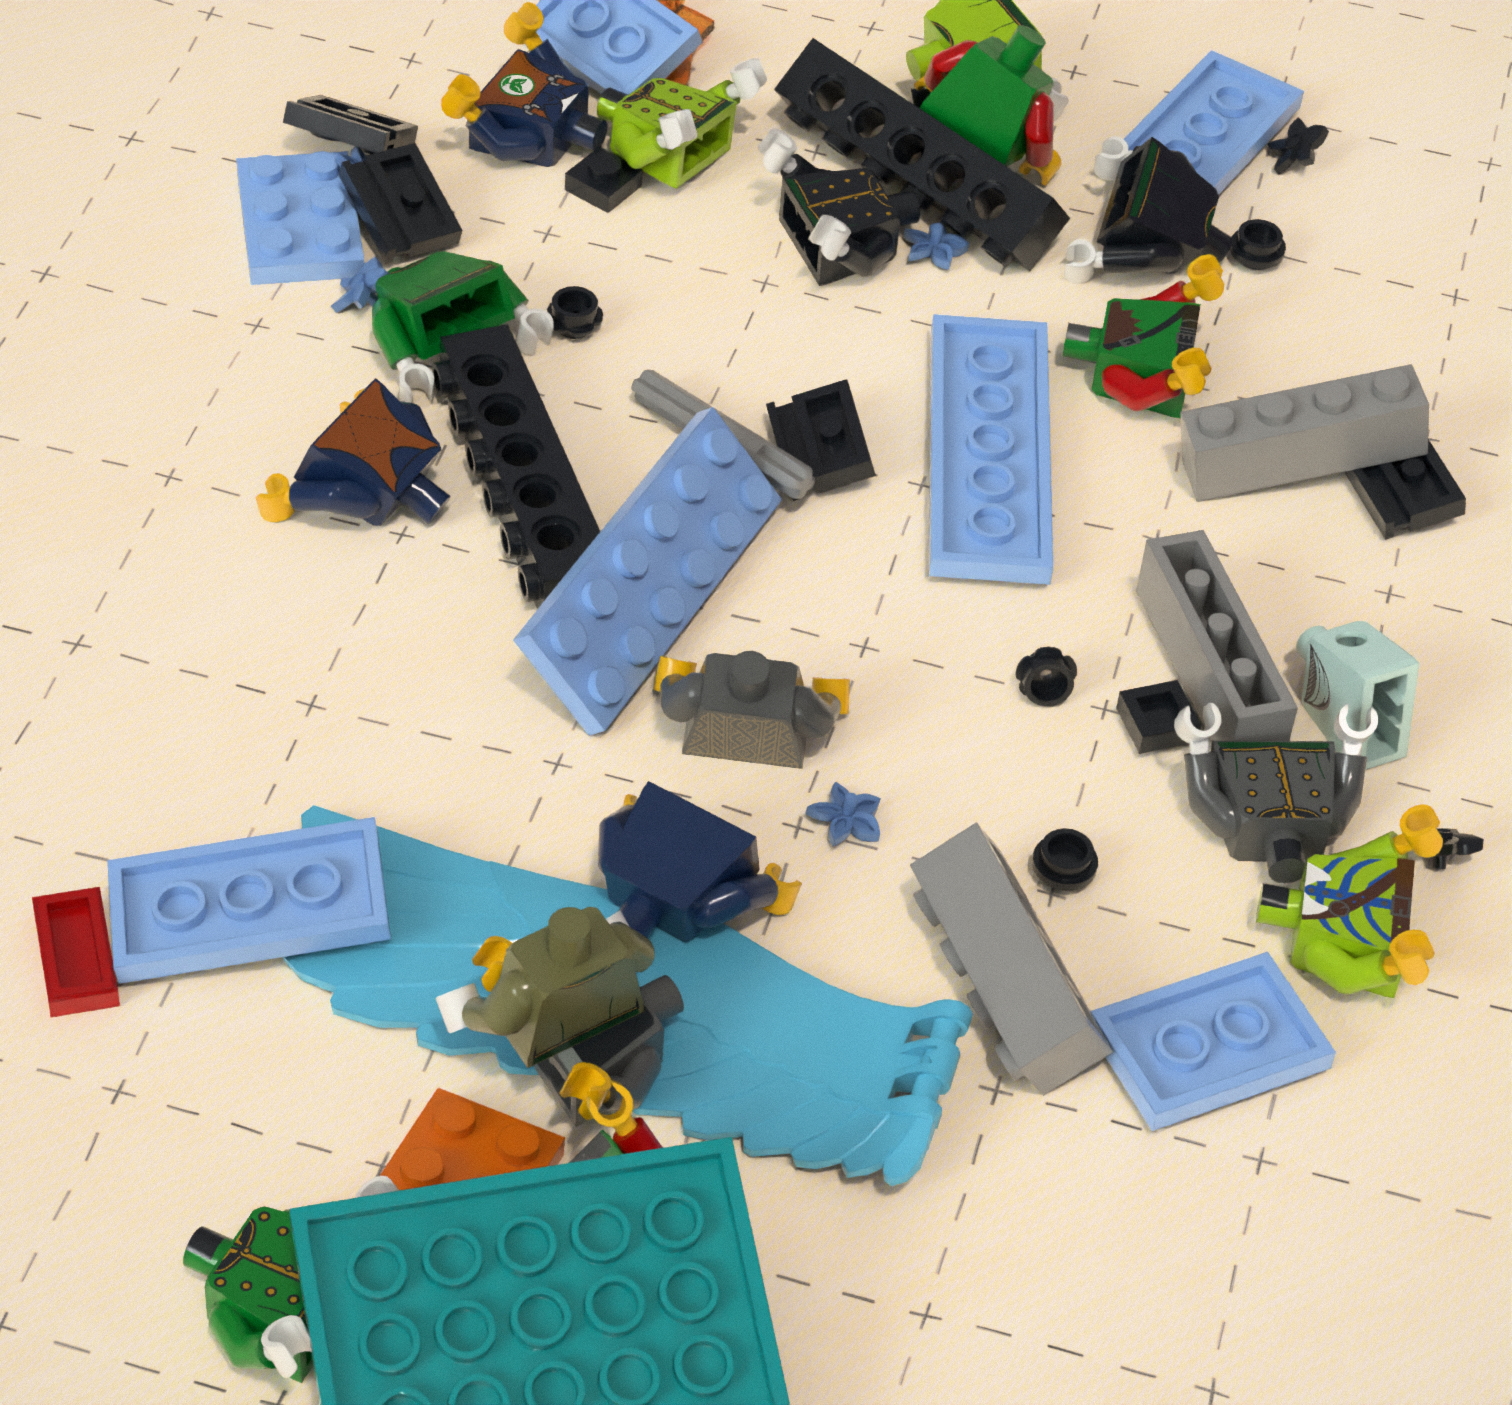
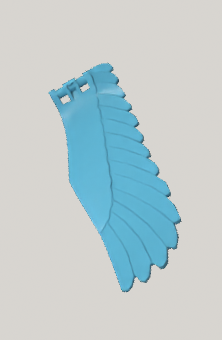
[282,805,973,1186]

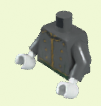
[1174,703,1378,884]

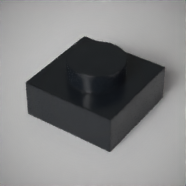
[564,146,643,213]
[1116,680,1202,754]

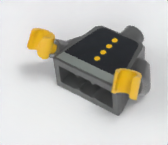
[472,936,684,1127]

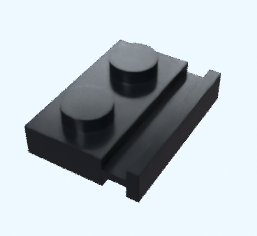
[283,94,418,154]
[339,143,463,264]
[766,379,876,501]
[1344,439,1466,540]

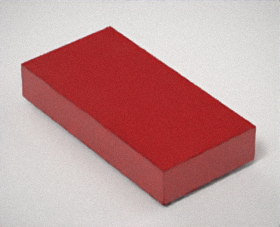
[32,887,120,1018]

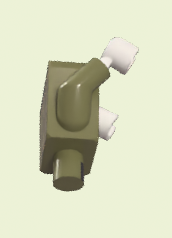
[435,907,655,1068]

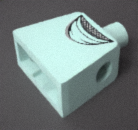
[1296,620,1420,770]

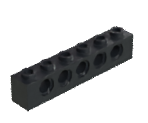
[774,38,1070,272]
[432,324,600,609]

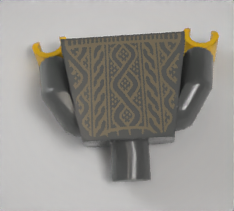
[653,650,850,769]

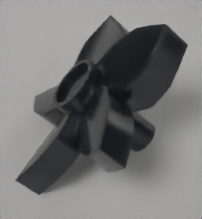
[1267,118,1329,175]
[1433,828,1484,869]

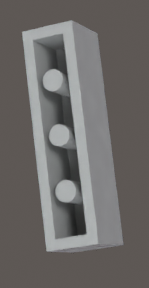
[1180,364,1429,502]
[1136,530,1298,742]
[910,822,1113,1096]

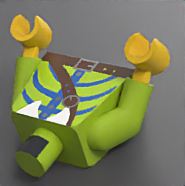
[1256,804,1443,998]

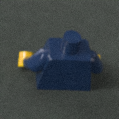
[598,781,802,941]

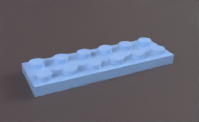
[929,314,1053,585]
[513,407,782,736]

